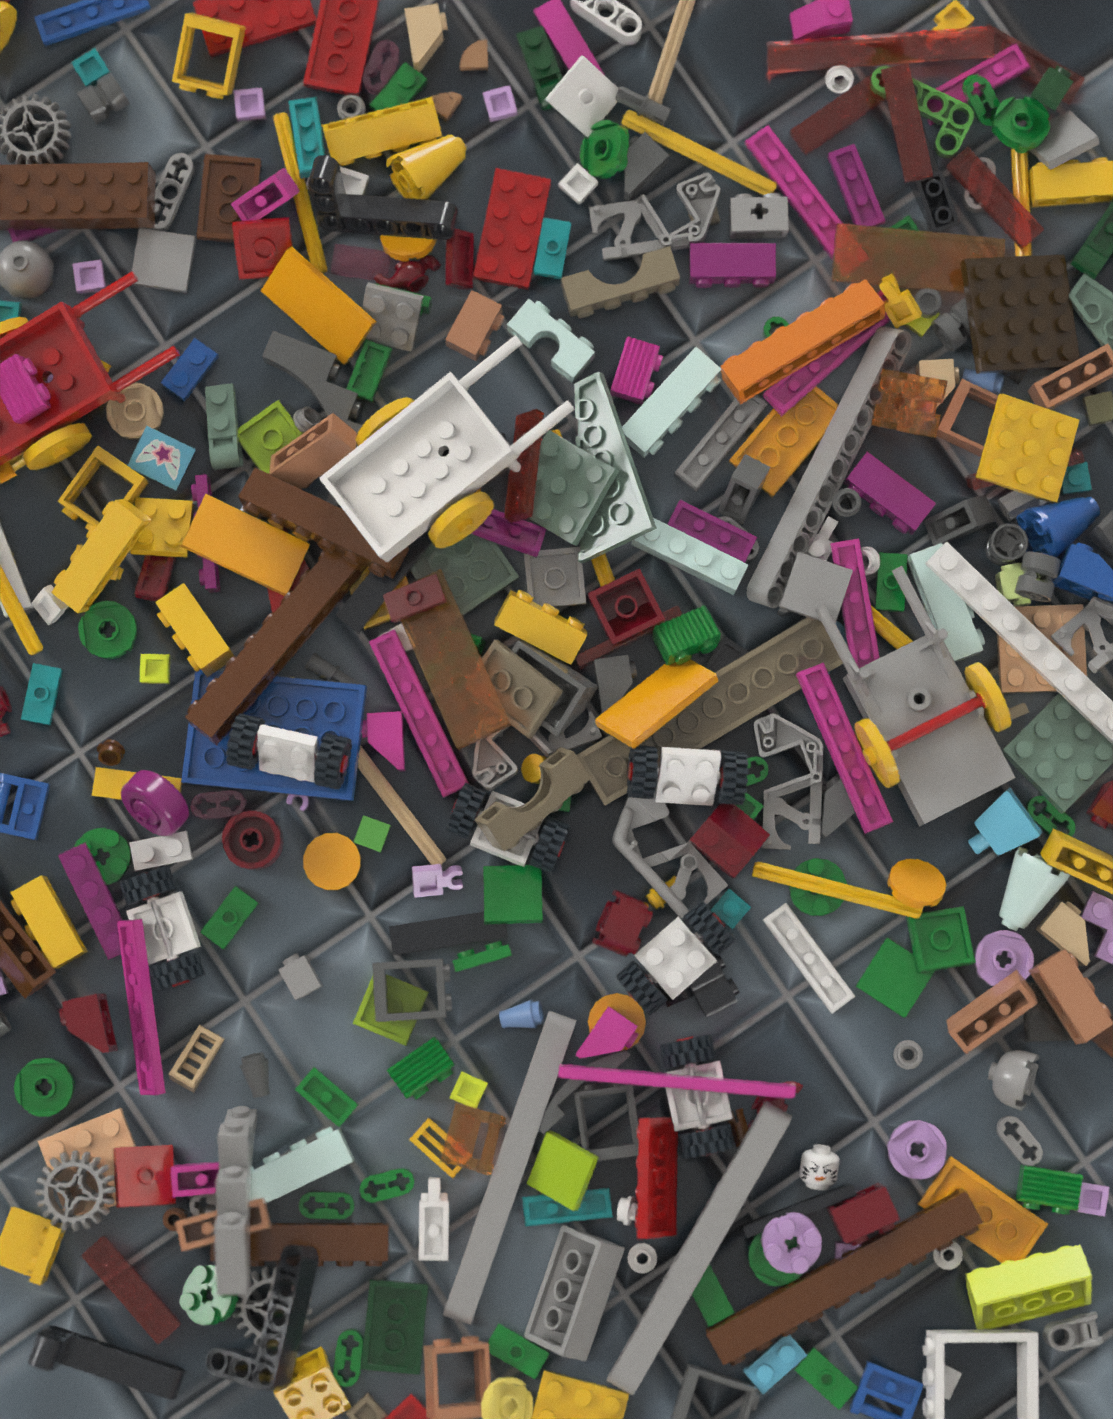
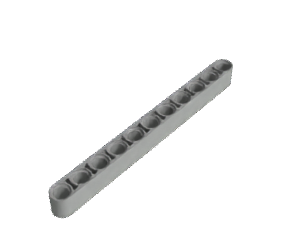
[746,326,912,608]
[443,1011,576,1325]
[607,1101,792,1396]

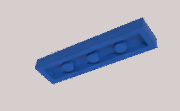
[34,0,151,46]

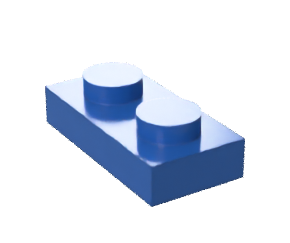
[161,338,219,401]

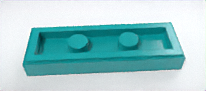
[289,97,326,178]
[522,1187,612,1227]

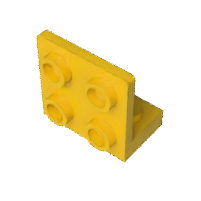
[0,1206,66,1285]
[272,1346,351,1419]

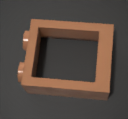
[934,379,998,457]
[424,1336,491,1419]

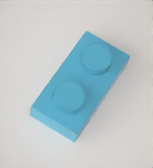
[743,1335,807,1394]

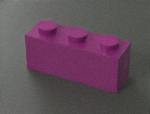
[689,243,776,288]
[844,452,936,535]

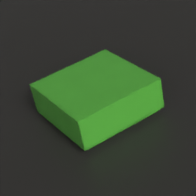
[354,815,391,853]

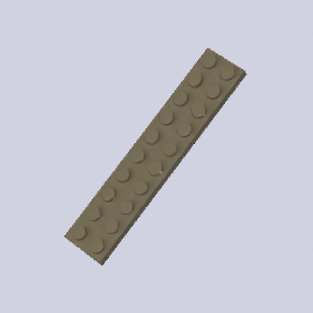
[576,617,843,806]

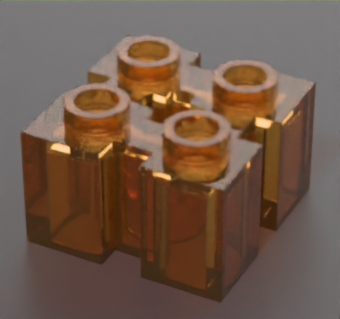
[871,368,948,438]

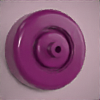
[121,770,189,837]

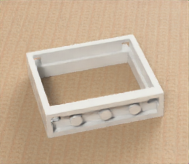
[923,1329,1039,1419]

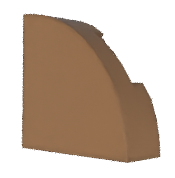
[460,39,488,71]
[431,92,463,122]

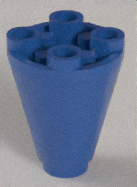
[1016,497,1100,558]

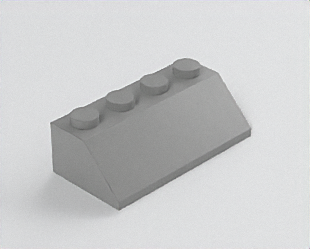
[523,1225,625,1361]

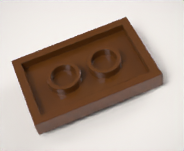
[197,154,262,242]

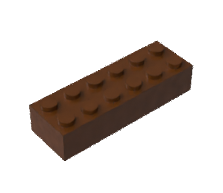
[0,162,156,230]

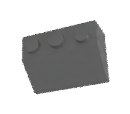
[512,640,598,736]

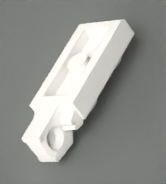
[419,1177,449,1261]

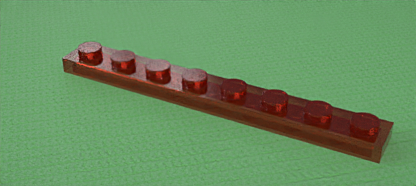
[767,26,994,73]

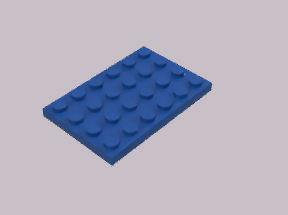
[181,670,367,801]

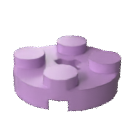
[974,930,1034,987]
[887,1120,947,1179]
[761,1212,822,1274]

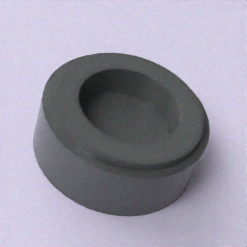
[914,288,942,318]

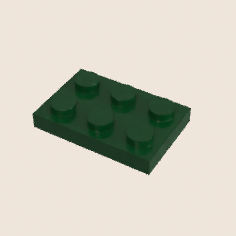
[361,1278,429,1375]

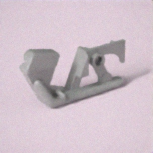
[589,173,720,261]
[1051,596,1113,673]
[473,711,602,791]
[754,714,824,850]
[612,797,728,919]

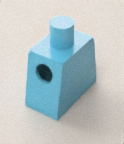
[968,787,1042,856]

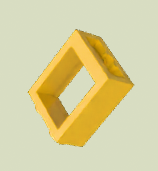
[172,13,246,99]
[58,446,148,531]

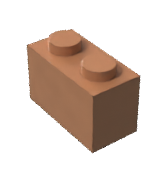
[445,290,505,361]

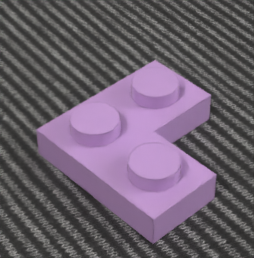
[1080,891,1113,965]

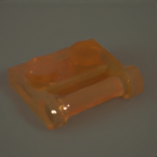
[440,1103,506,1175]

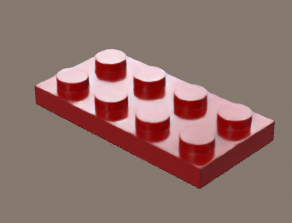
[193,0,316,57]
[303,0,380,97]
[473,168,551,290]
[635,1116,678,1239]

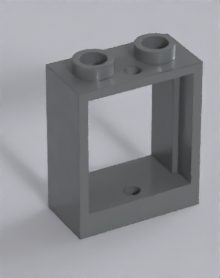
[372,959,452,1022]
[574,1082,639,1161]
[670,1363,760,1419]

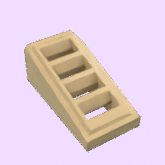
[168,1025,224,1093]

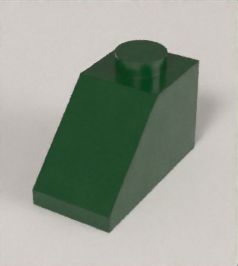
[1030,65,1074,112]

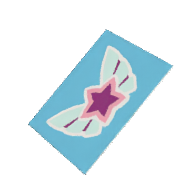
[127,426,196,490]

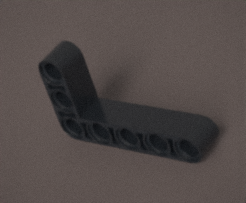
[308,155,459,240]
[206,1245,319,1391]
[28,1325,185,1400]

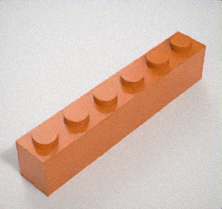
[720,279,885,404]

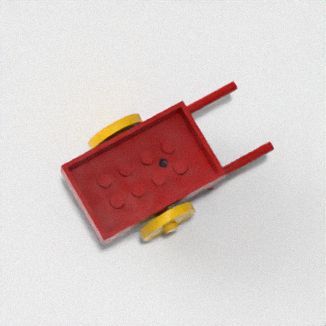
[0,271,180,470]

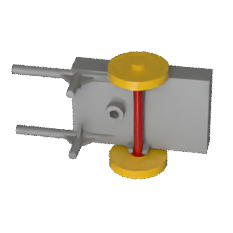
[815,566,1016,827]

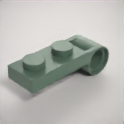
[205,383,243,470]

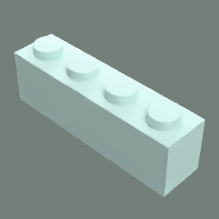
[622,347,721,458]
[631,518,748,595]
[907,543,985,662]
[250,1126,355,1203]

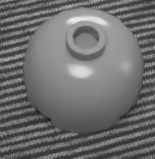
[0,240,54,299]
[988,1050,1039,1111]

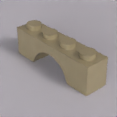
[561,246,680,318]
[474,747,591,852]

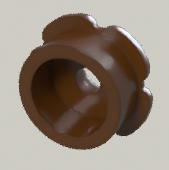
[97,739,125,766]

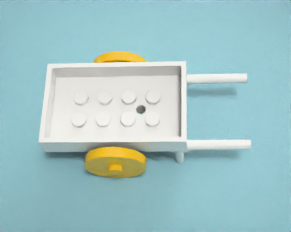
[320,335,575,562]

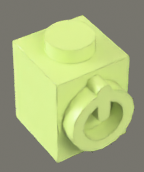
[995,563,1040,607]

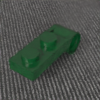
[516,25,562,112]
[1070,200,1113,280]

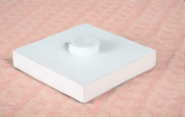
[545,55,619,137]

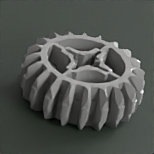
[0,93,72,164]
[35,1150,116,1232]
[233,1266,313,1347]

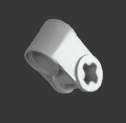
[1042,1312,1103,1351]

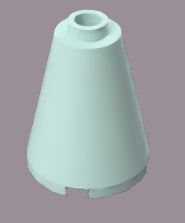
[999,847,1070,931]

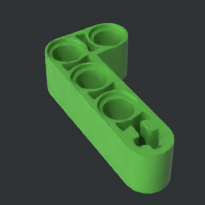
[870,66,974,158]

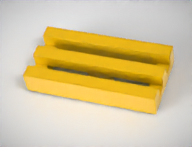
[409,1117,472,1179]

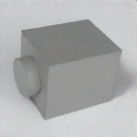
[279,953,323,1000]

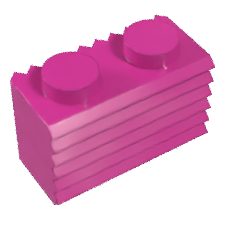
[610,337,663,405]
[0,354,51,425]

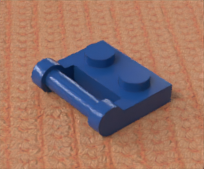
[0,773,51,841]
[849,1361,924,1419]

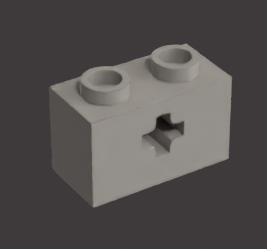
[729,193,789,239]

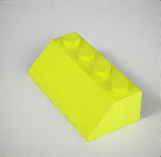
[966,1245,1092,1329]

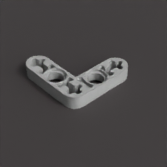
[147,153,195,231]

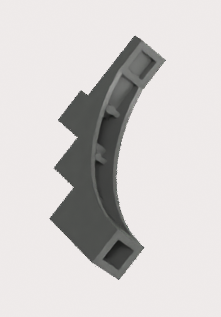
[262,331,362,508]

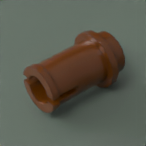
[728,1108,749,1147]
[163,1207,188,1231]

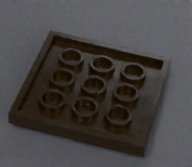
[960,254,1080,374]

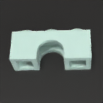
[507,299,595,384]

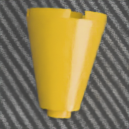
[386,135,467,200]

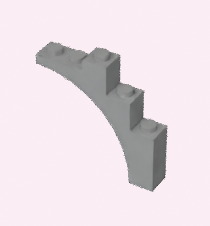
[214,1106,257,1295]

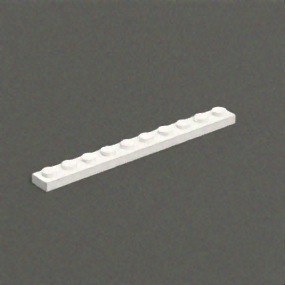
[925,542,1113,744]

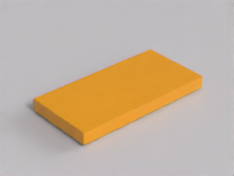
[261,247,377,365]
[729,386,839,498]
[180,494,310,596]
[594,660,718,749]
[918,1156,1048,1263]

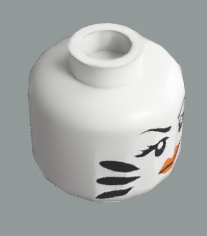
[799,1144,840,1190]

